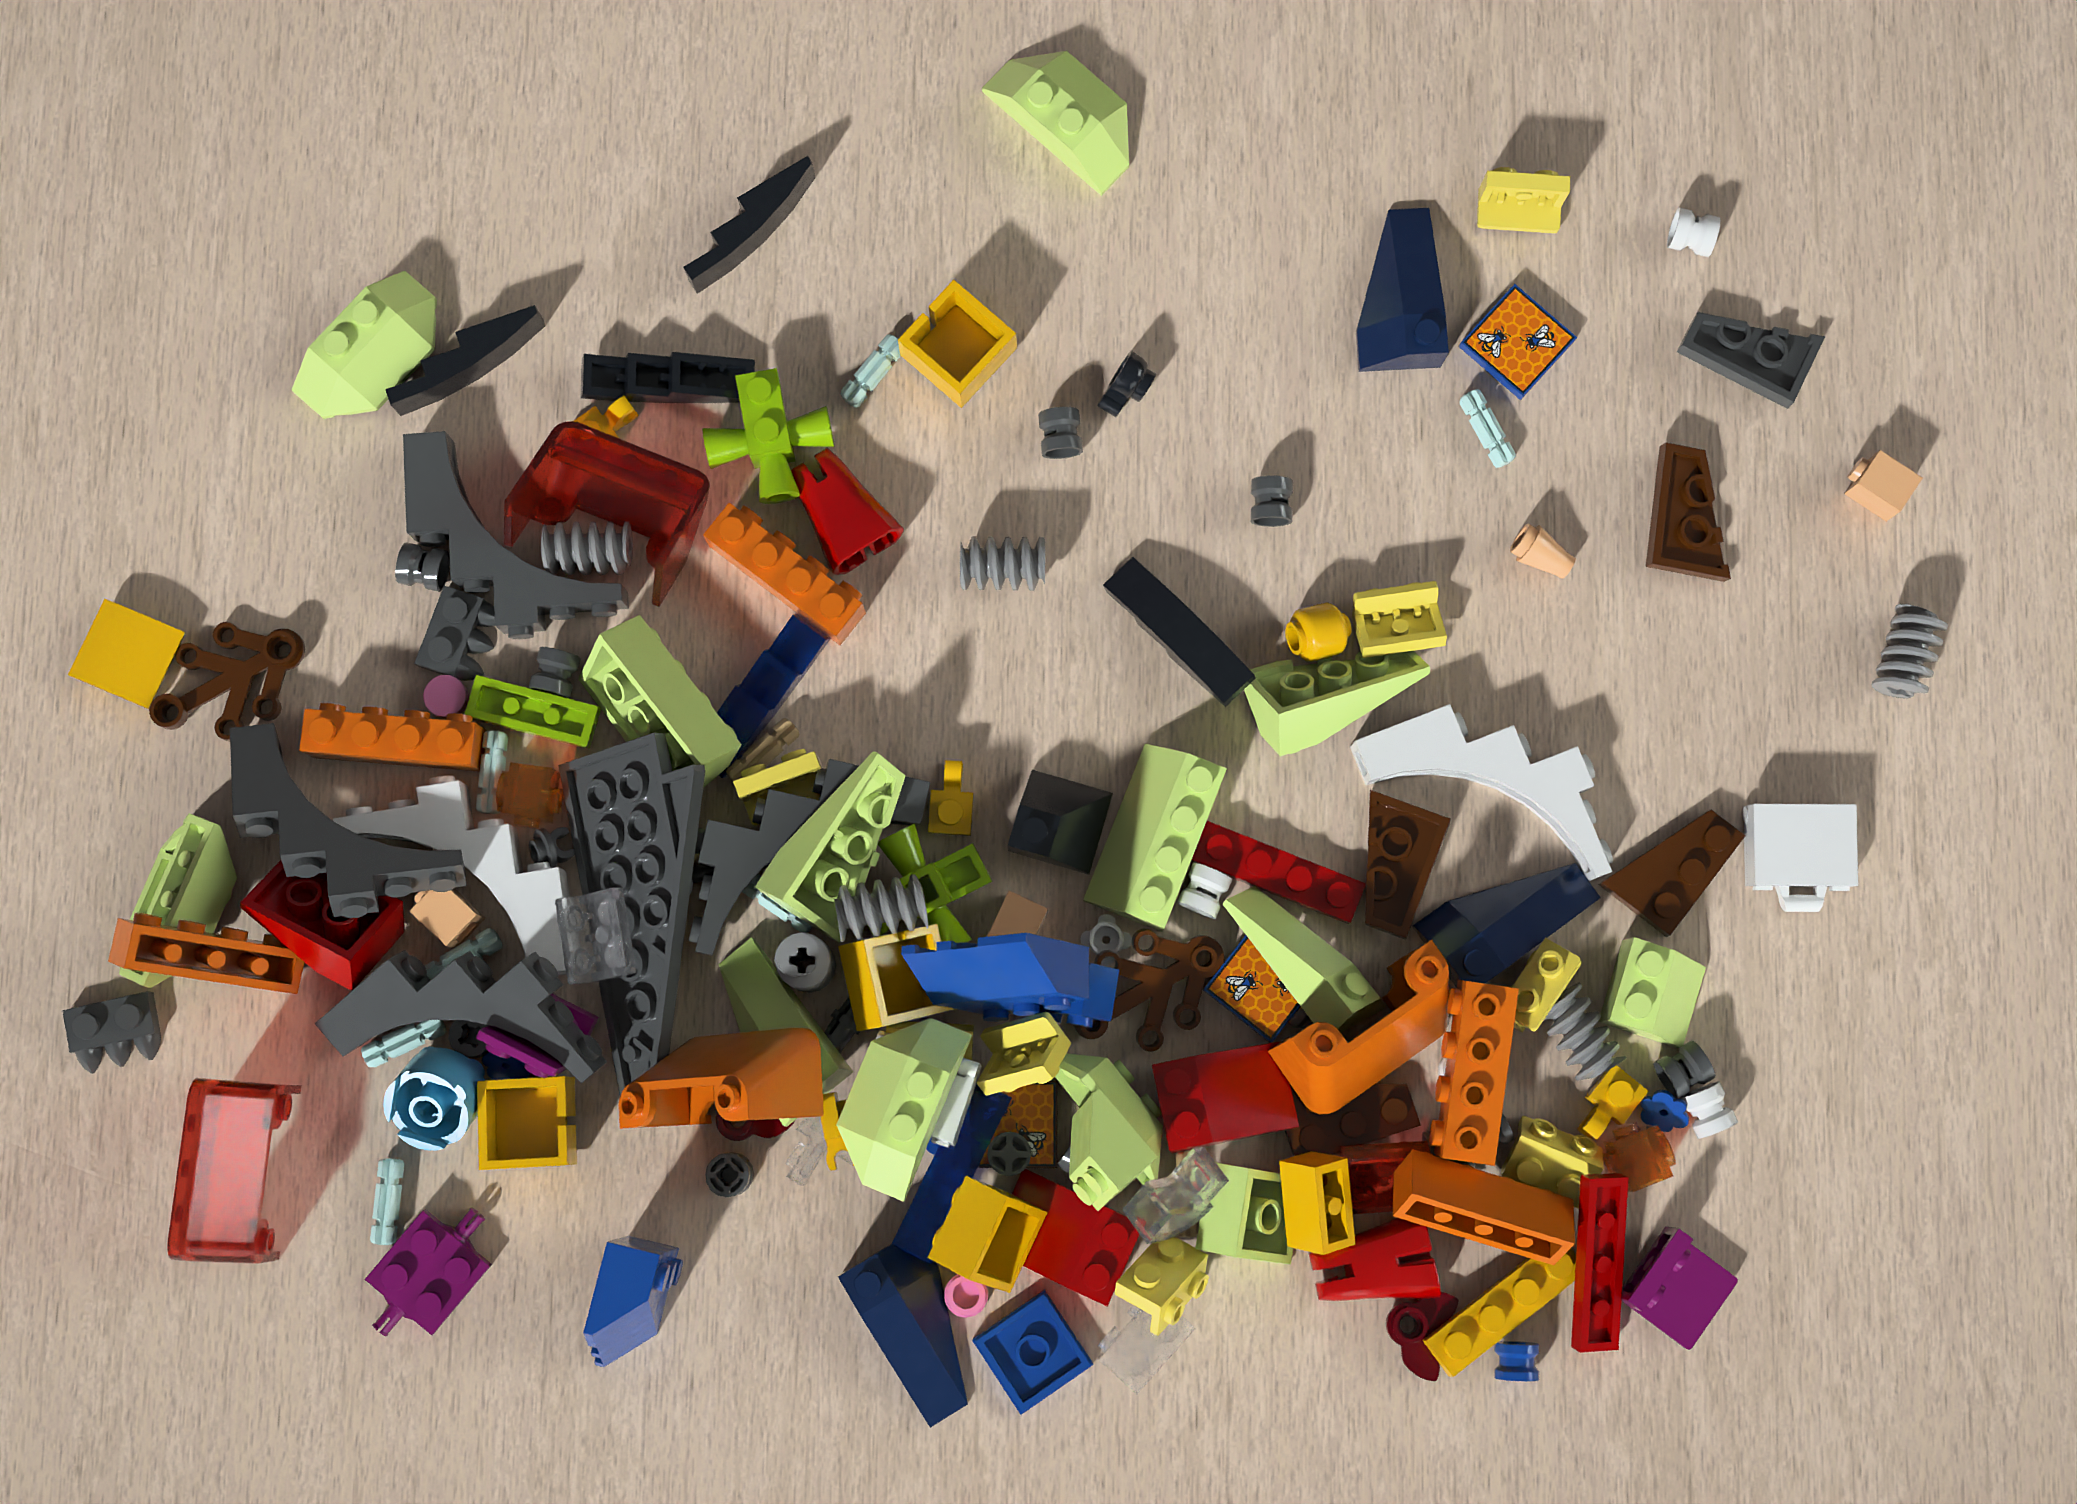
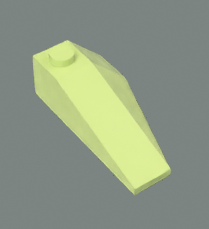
[755,751,905,942]
[718,937,853,1127]

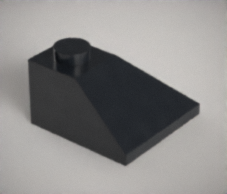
[1007,770,1113,875]

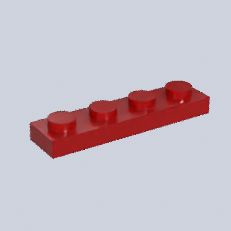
[1191,821,1366,924]
[1571,1173,1629,1353]

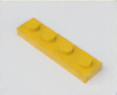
[1422,1248,1576,1377]

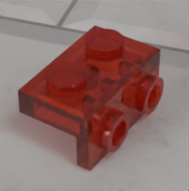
[1340,1140,1430,1214]

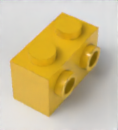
[1279,1151,1355,1255]

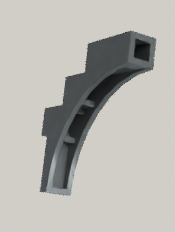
[403,431,629,639]
[230,723,467,918]
[689,759,930,956]
[315,950,607,1083]

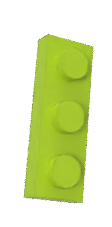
[464,675,601,749]

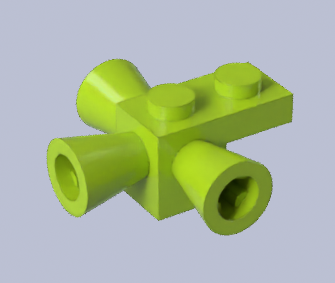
[702,368,835,504]
[867,824,993,943]

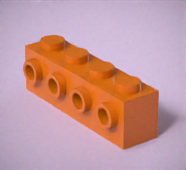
[703,503,866,646]
[299,703,487,772]
[108,913,304,994]
[1429,979,1519,1166]
[1393,1149,1575,1265]

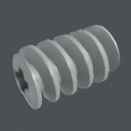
[541,521,633,575]
[960,536,1045,591]
[1872,604,1948,699]
[834,874,928,942]
[774,932,836,993]
[1544,982,1627,1081]

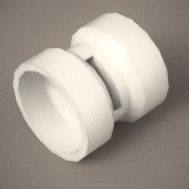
[1667,208,1721,257]
[1177,863,1232,919]
[1680,1081,1738,1139]

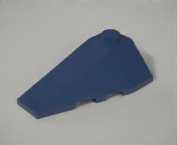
[1356,208,1449,372]
[1412,863,1601,988]
[838,1228,968,1428]

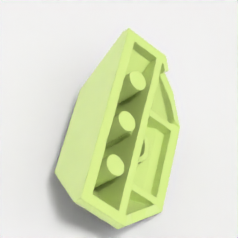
[982,51,1129,196]
[292,271,437,419]
[119,813,237,988]
[836,1018,972,1202]
[1055,1053,1163,1194]

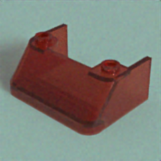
[504,421,710,607]
[167,1078,302,1264]

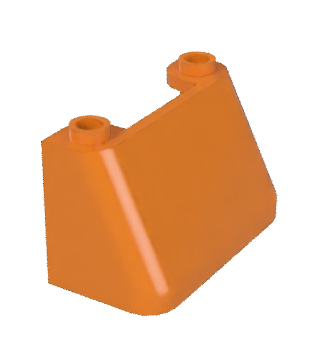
[1268,940,1449,1115]
[618,1028,824,1129]

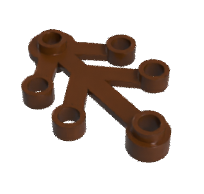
[149,622,305,742]
[1073,928,1224,1052]

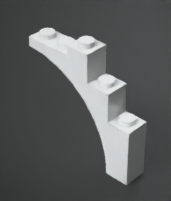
[1350,704,1613,881]
[333,775,581,976]

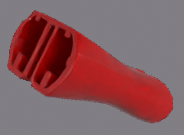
[791,447,904,575]
[1308,1218,1441,1301]

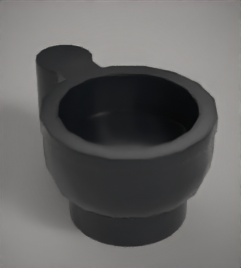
[1097,350,1156,417]

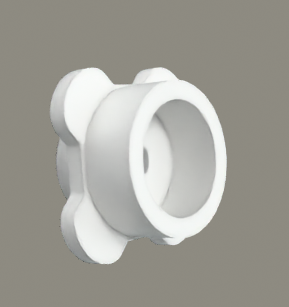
[1080,914,1132,966]

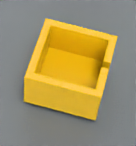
[898,280,1017,408]
[838,924,953,1031]
[477,1076,577,1170]
[927,1176,1048,1293]

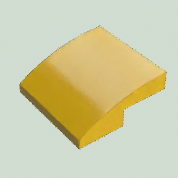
[68,598,185,709]

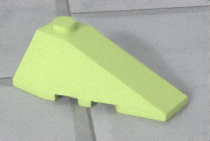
[1244,651,1430,756]
[1223,886,1386,1033]

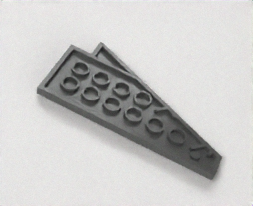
[558,733,705,1096]

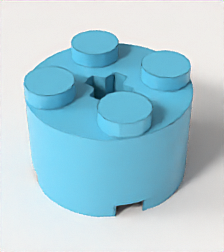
[383,1046,485,1151]

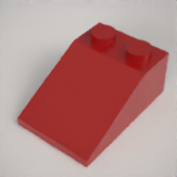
[240,860,405,991]
[1152,1041,1299,1153]
[1012,1169,1144,1307]

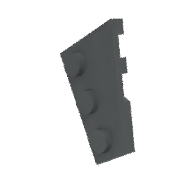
[1677,312,1825,409]

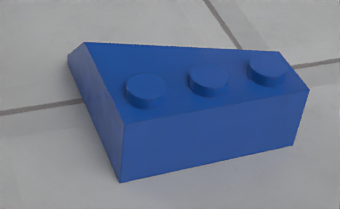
[901,933,1089,1022]
[583,1236,683,1367]

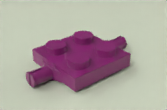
[364,1208,492,1336]

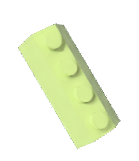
[578,615,742,788]
[1083,744,1227,932]

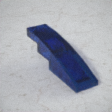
[717,614,830,778]
[892,1083,1012,1264]

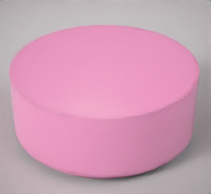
[423,675,469,719]
[944,1274,988,1318]

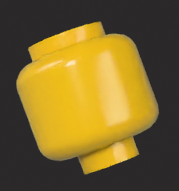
[1285,602,1352,662]

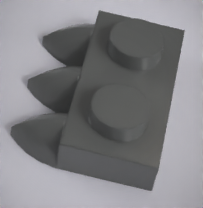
[414,585,495,681]
[62,991,161,1074]

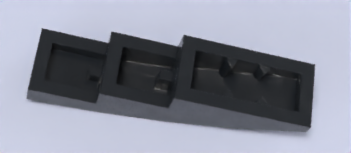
[683,156,816,294]
[385,305,545,416]
[581,352,755,403]
[1103,557,1256,707]

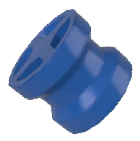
[1494,1341,1539,1382]

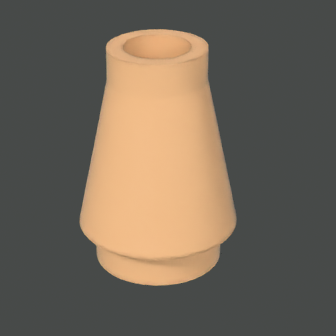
[1510,523,1576,579]

